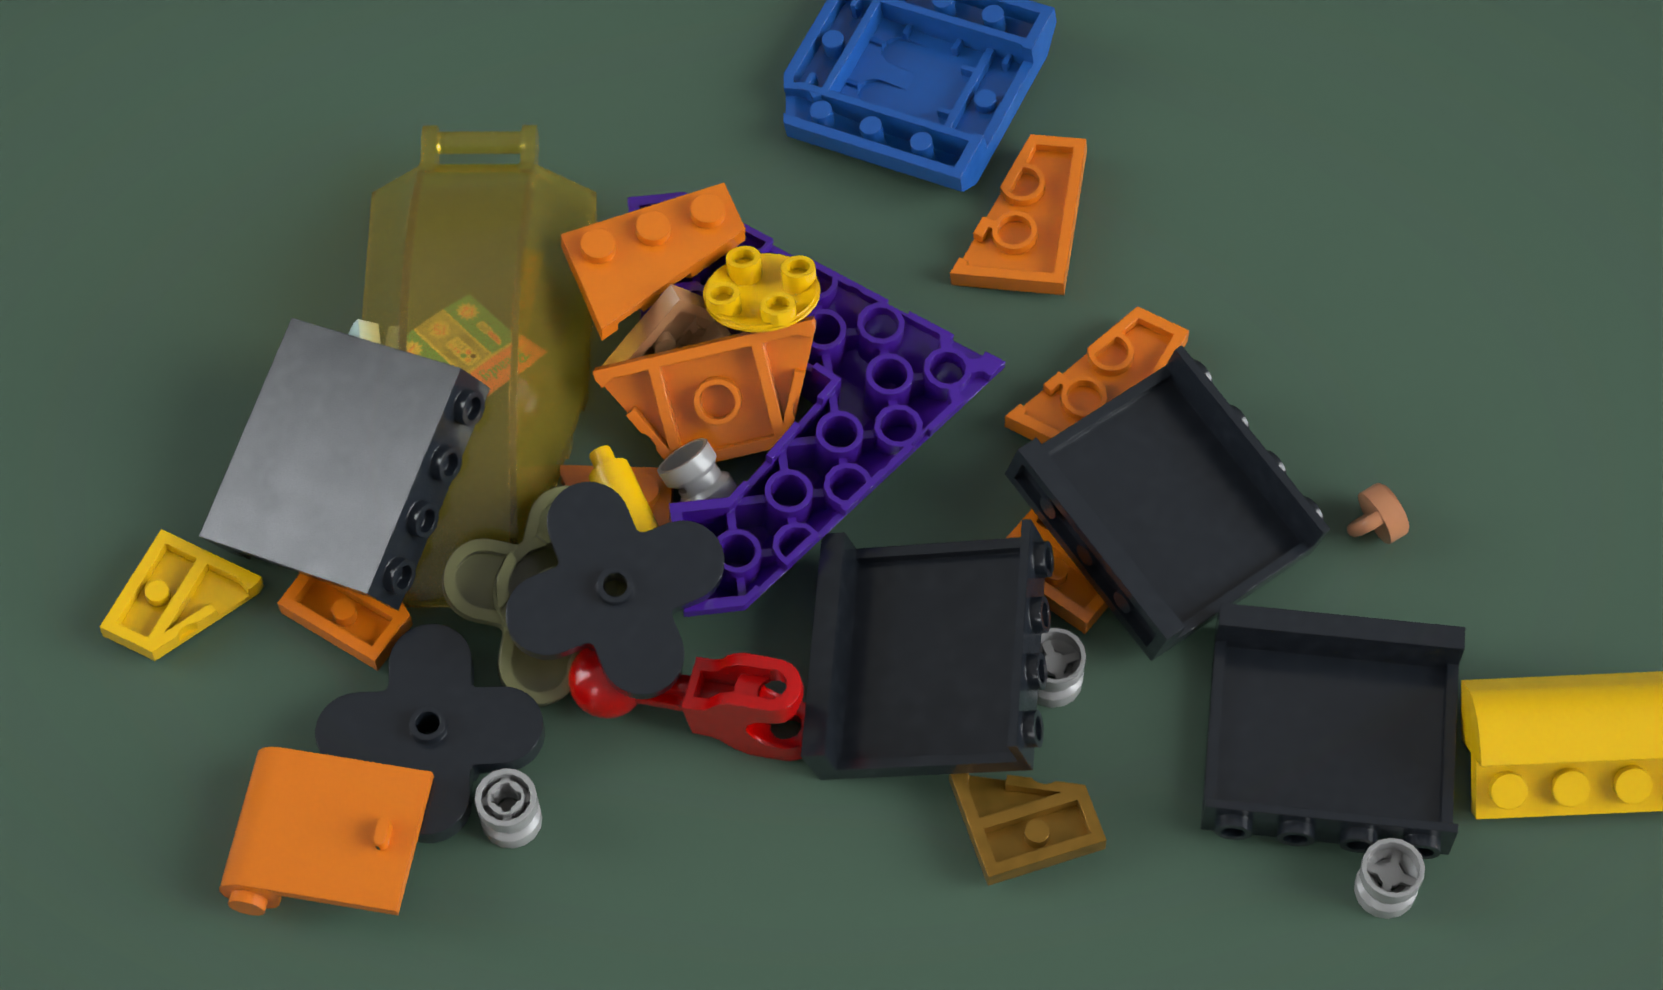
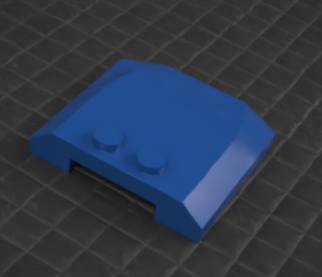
[783,0,1057,192]

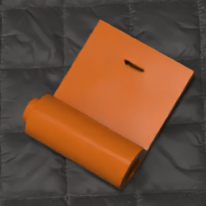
[219,747,434,916]

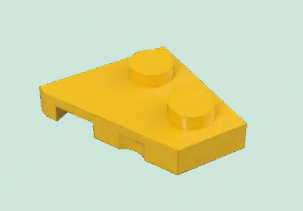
[100,529,264,661]

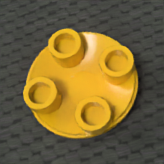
[703,246,820,332]

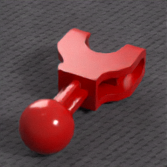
[568,648,806,761]

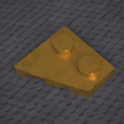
[949,773,1107,886]

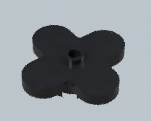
[506,482,724,699]
[315,624,545,843]

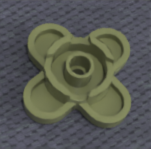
[442,485,627,707]

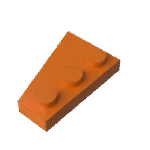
[950,134,1087,295]
[561,182,746,341]
[1004,306,1189,444]

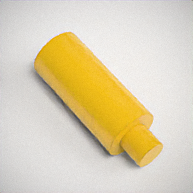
[588,445,659,532]

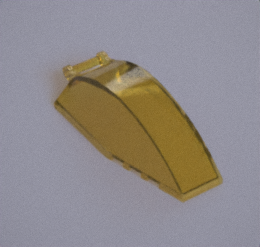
[362,125,597,607]

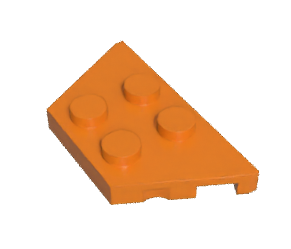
[592,316,816,462]

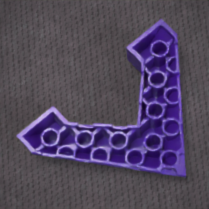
[627,192,1006,617]

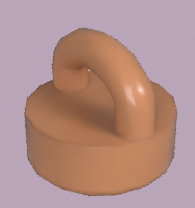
[1347,483,1409,544]

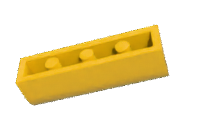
[1461,671,1663,820]

